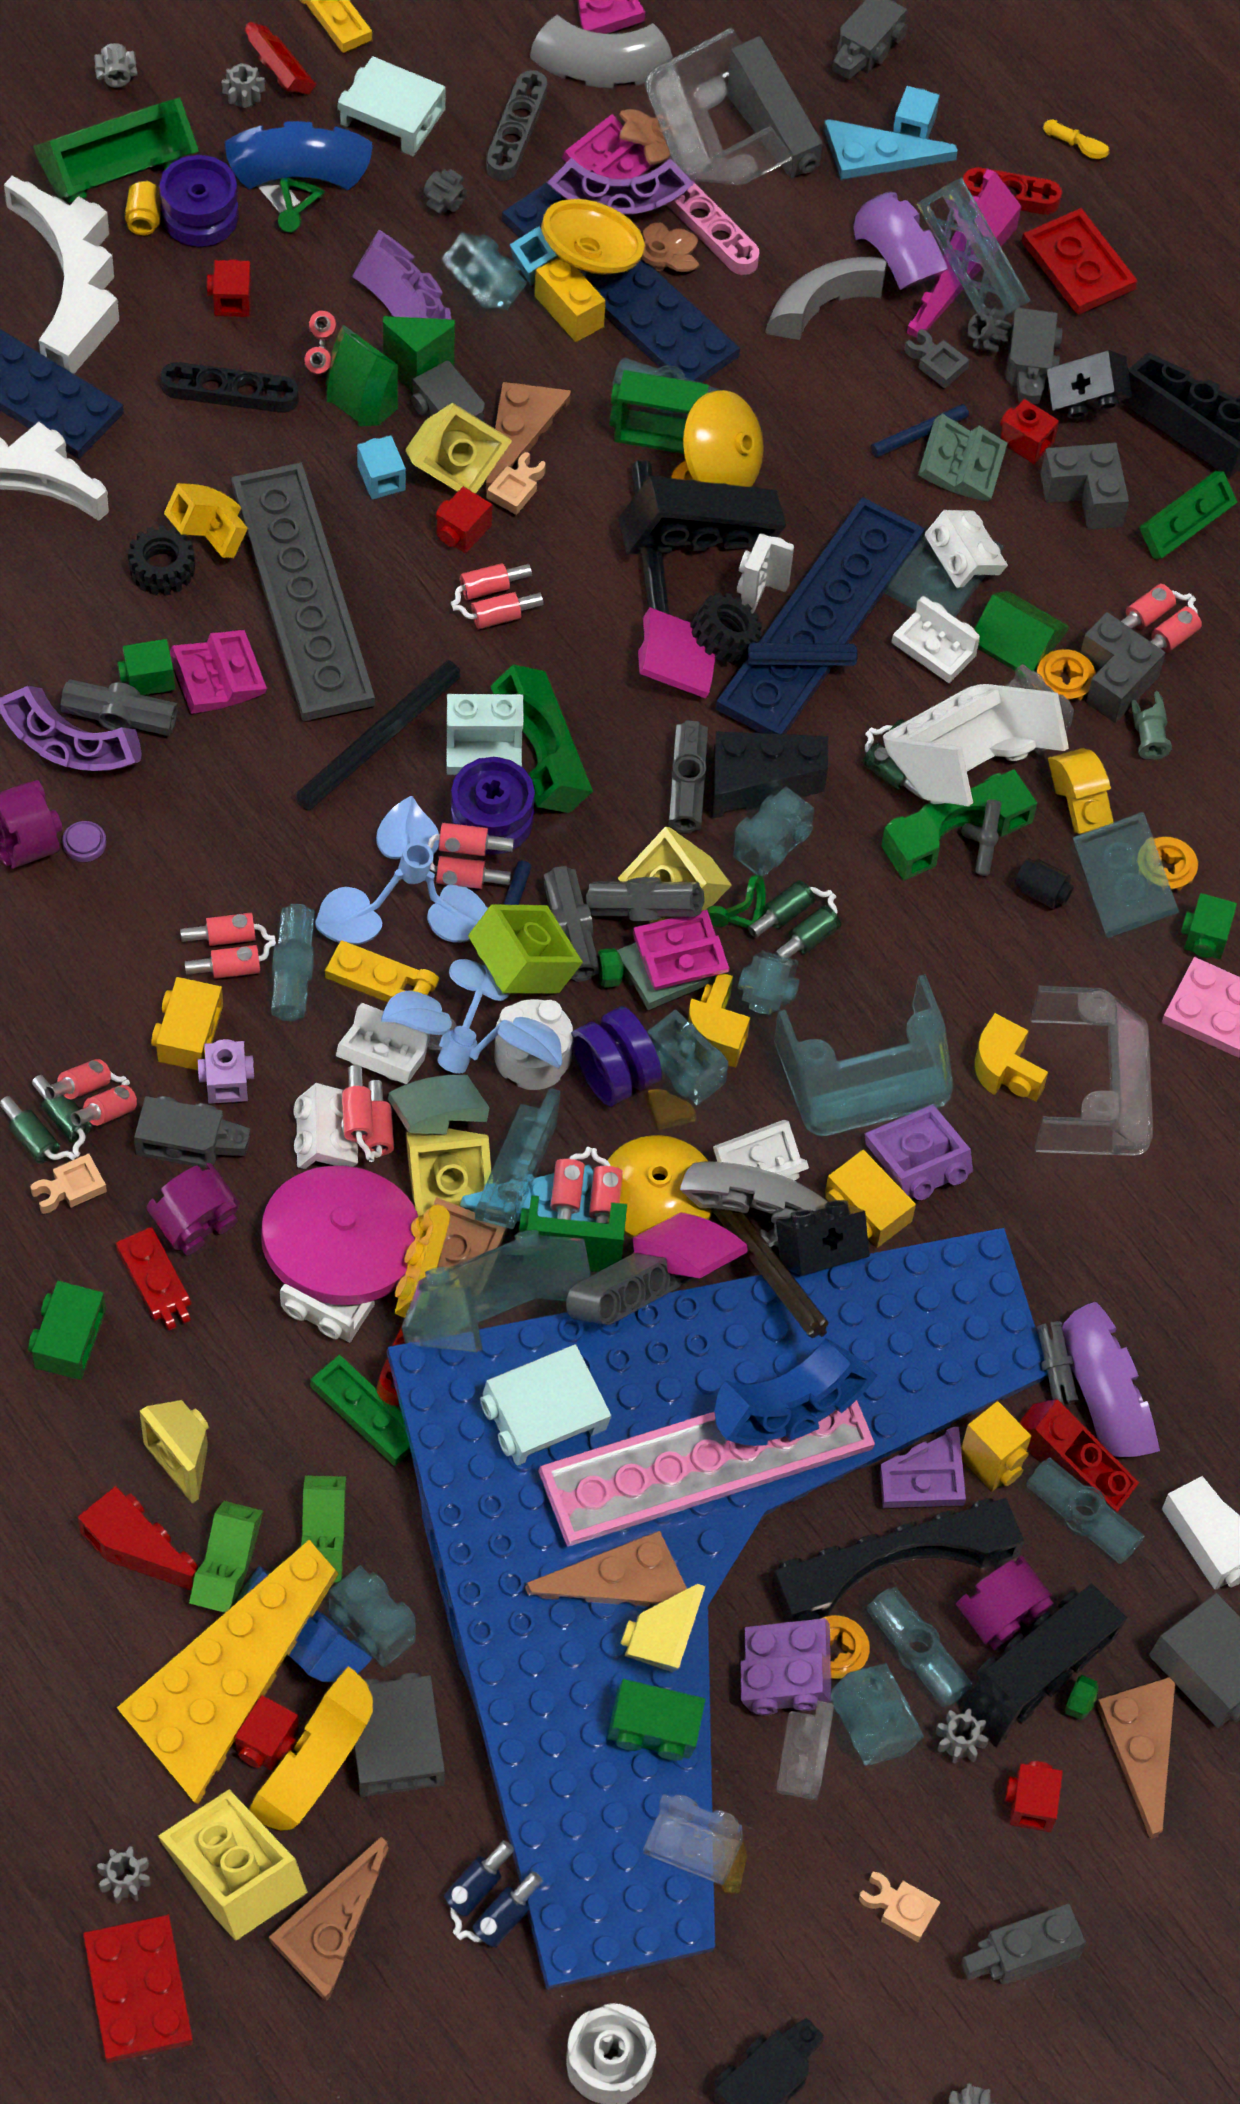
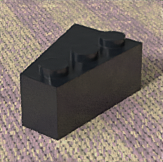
[712,731,828,819]

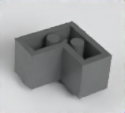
[1040,443,1129,529]
[1080,612,1166,723]

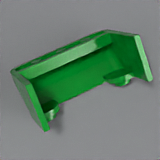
[33,97,199,203]

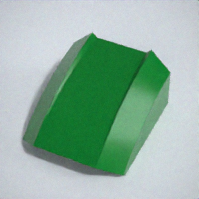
[326,325,398,426]

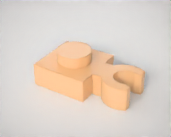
[487,452,546,515]
[30,1153,107,1214]
[858,1872,940,1943]

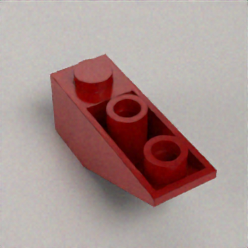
[1019,1399,1139,1513]
[77,1486,198,1591]

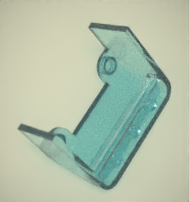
[774,974,953,1136]
[401,1230,591,1352]

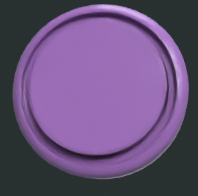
[62,821,106,862]

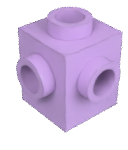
[198,1039,254,1104]

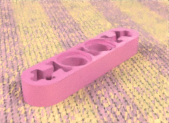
[666,183,759,275]

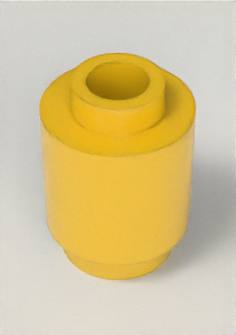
[125,181,162,235]

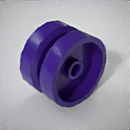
[159,155,239,247]
[451,756,535,855]
[571,1006,662,1107]

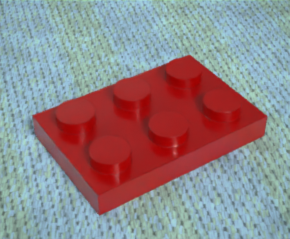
[1021,208,1138,315]
[83,1915,193,2063]

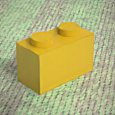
[535,257,606,343]
[151,977,223,1070]
[825,1149,916,1248]
[961,1401,1031,1492]

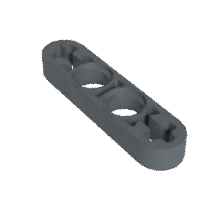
[486,70,547,181]

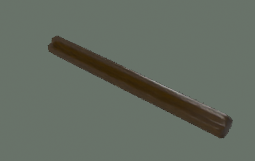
[711,1208,829,1338]

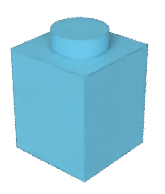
[893,86,940,139]
[510,226,559,286]
[357,436,406,500]

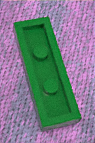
[1139,471,1238,559]
[310,1354,411,1466]

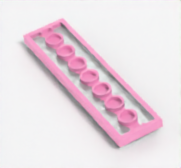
[538,1400,875,1547]

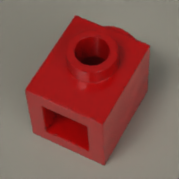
[207,259,251,317]
[1000,399,1059,464]
[435,486,492,554]
[235,1695,299,1771]
[1005,1761,1063,1832]

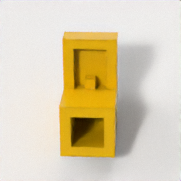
[164,483,248,558]
[1048,748,1114,834]
[687,973,750,1068]
[975,1013,1048,1102]

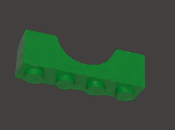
[490,664,593,813]
[881,769,1037,881]

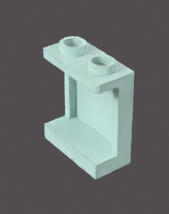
[337,56,445,156]
[447,694,523,775]
[480,1344,612,1466]

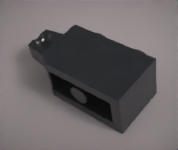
[713,2018,824,2104]

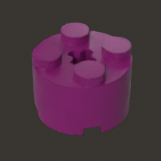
[0,780,62,869]
[147,1163,240,1256]
[956,1555,1054,1651]

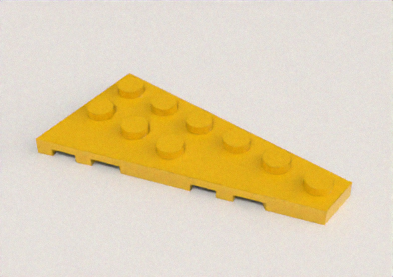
[117,1540,339,1804]

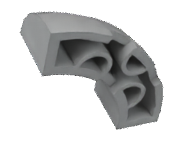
[530,14,674,88]
[765,257,887,340]
[680,1161,828,1223]

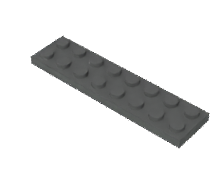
[232,462,375,721]

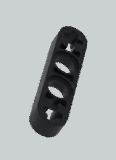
[161,362,299,413]

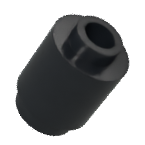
[1015,858,1074,909]

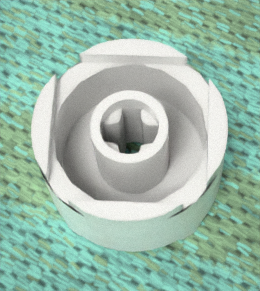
[494,999,573,1090]
[566,2003,656,2104]

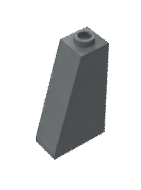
[726,36,823,178]

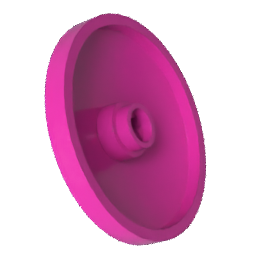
[261,1166,419,1305]

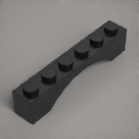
[772,1498,1024,1623]

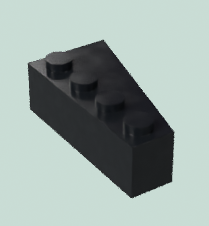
[1121,352,1240,478]
[618,476,786,554]
[961,1583,1128,1748]

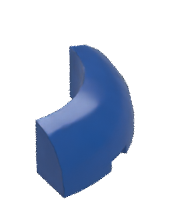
[225,121,373,190]
[715,1338,878,1446]
[234,1565,372,1682]

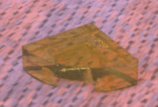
[647,1089,696,1130]
[721,1834,747,1894]

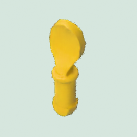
[1043,120,1109,159]

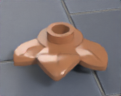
[619,109,676,164]
[641,222,699,272]

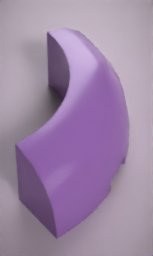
[547,158,694,215]
[854,192,948,290]
[352,230,451,319]
[0,686,142,771]
[1062,1302,1160,1457]

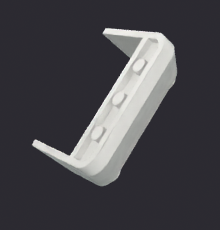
[883,684,1069,806]

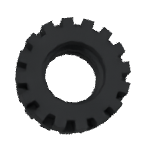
[128,525,195,596]
[691,593,762,662]

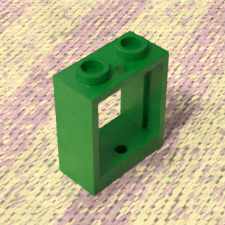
[609,370,709,454]

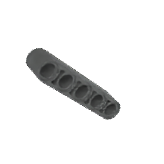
[566,1253,695,1325]

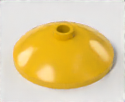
[541,199,645,274]
[683,390,764,487]
[607,1135,713,1239]

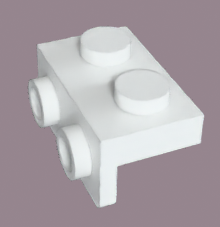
[925,510,1008,588]
[737,533,794,613]
[891,596,980,683]
[336,1003,430,1084]
[294,1083,358,1169]
[713,1120,809,1180]
[280,1284,375,1343]

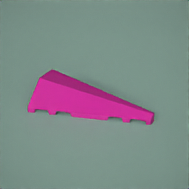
[907,169,1021,338]

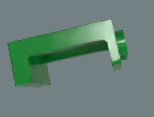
[519,1195,627,1272]

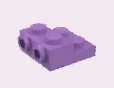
[864,1104,973,1200]
[741,1618,832,1715]

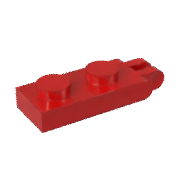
[245,22,317,95]
[116,1227,192,1331]

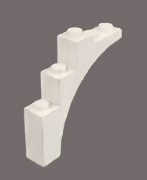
[4,176,119,374]
[0,422,109,521]
[1162,1476,1240,1590]

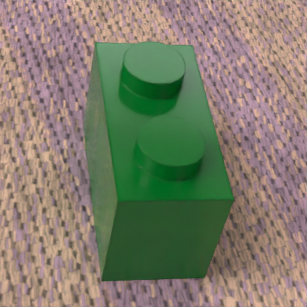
[28,1280,106,1380]
[607,1679,706,1761]

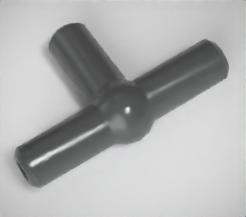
[961,799,1001,876]

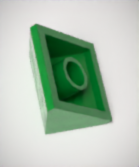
[383,316,455,392]
[974,591,1069,679]

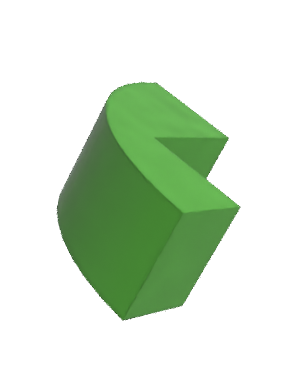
[301,1475,346,1583]
[189,1501,263,1613]

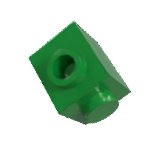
[117,639,175,695]
[1181,893,1237,960]

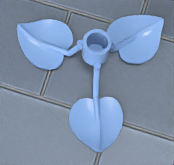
[315,796,488,945]
[381,959,562,1073]

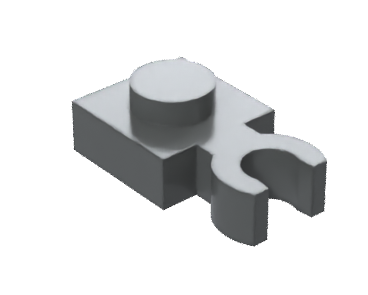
[905,329,970,388]

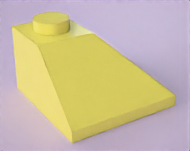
[405,403,512,494]
[618,827,732,923]
[406,1128,495,1216]
[139,1400,209,1504]
[621,1584,705,1672]

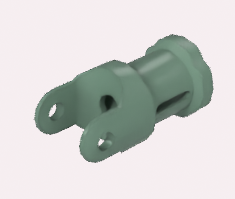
[1131,691,1172,760]

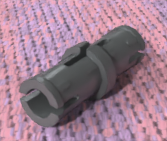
[1036,1321,1079,1405]

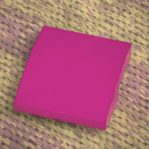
[562,114,655,179]
[638,607,715,698]
[170,630,267,714]
[633,910,729,990]
[633,1212,748,1278]

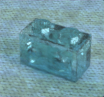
[442,232,527,310]
[733,786,814,877]
[738,950,800,1015]
[647,1009,728,1105]
[328,1565,416,1668]
[831,1663,924,1767]

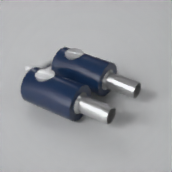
[444,1840,543,1947]

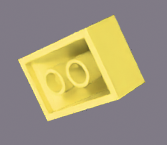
[158,1789,307,1941]

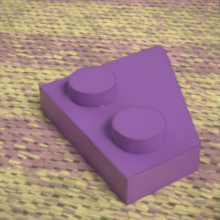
[880,1427,966,1508]

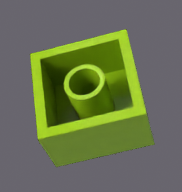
[468,904,583,993]

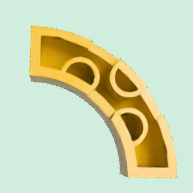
[249,1666,373,1831]

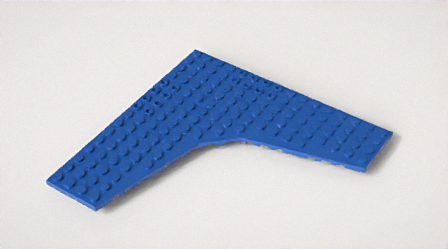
[387,1228,1048,1990]

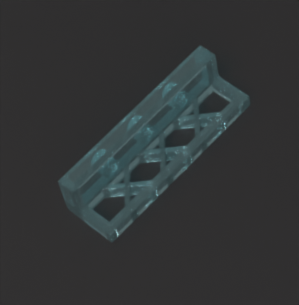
[916,178,1031,315]
[475,1088,561,1229]

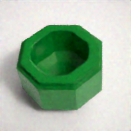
[597,948,624,987]
[1064,1675,1099,1720]

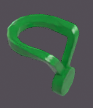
[278,177,325,232]
[706,875,766,929]

